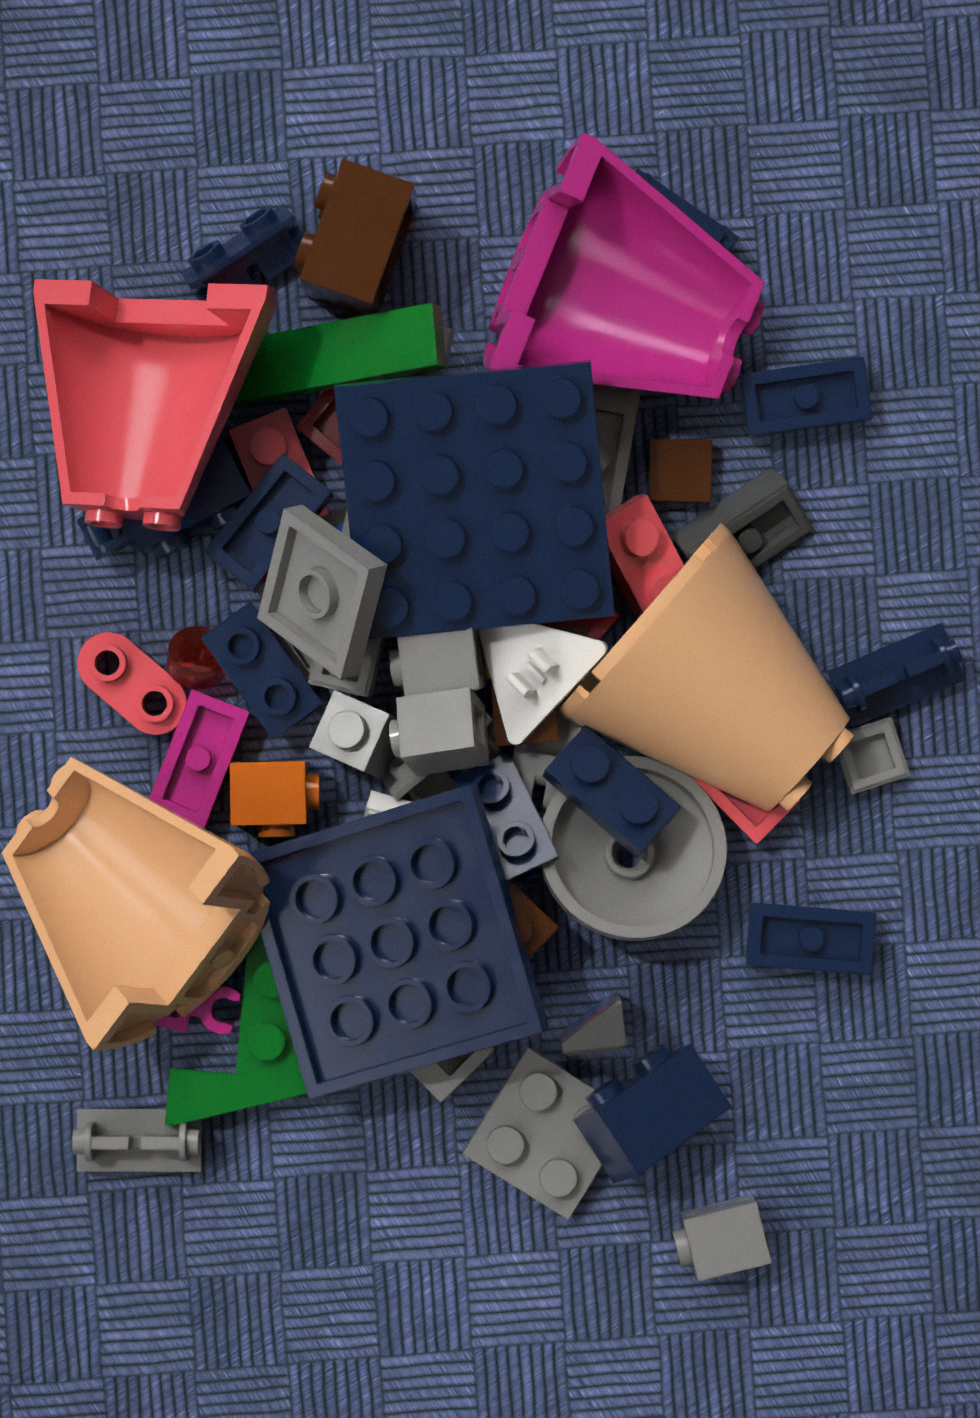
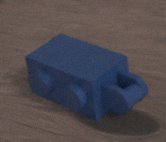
[77,434,251,560]

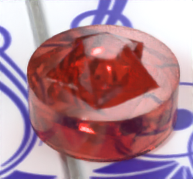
[166,626,226,690]

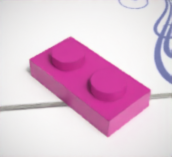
[149,689,251,828]

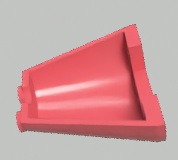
[33,279,277,532]

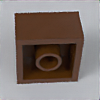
[294,158,417,316]

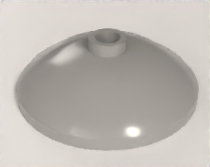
[541,756,727,941]

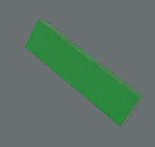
[233,302,446,408]

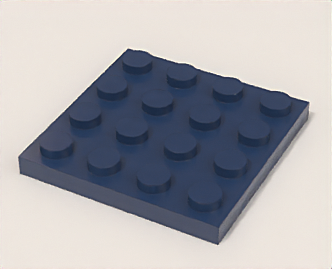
[334,360,615,639]
[250,784,549,1099]

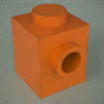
[230,761,321,837]

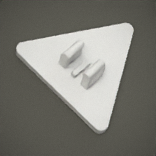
[478,624,608,745]

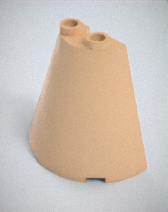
[557,523,854,811]
[2,757,270,1051]

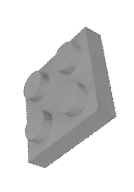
[257,505,388,680]
[462,1046,602,1220]

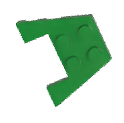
[165,932,307,1126]

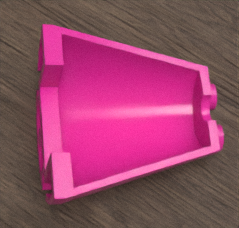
[483,133,765,399]

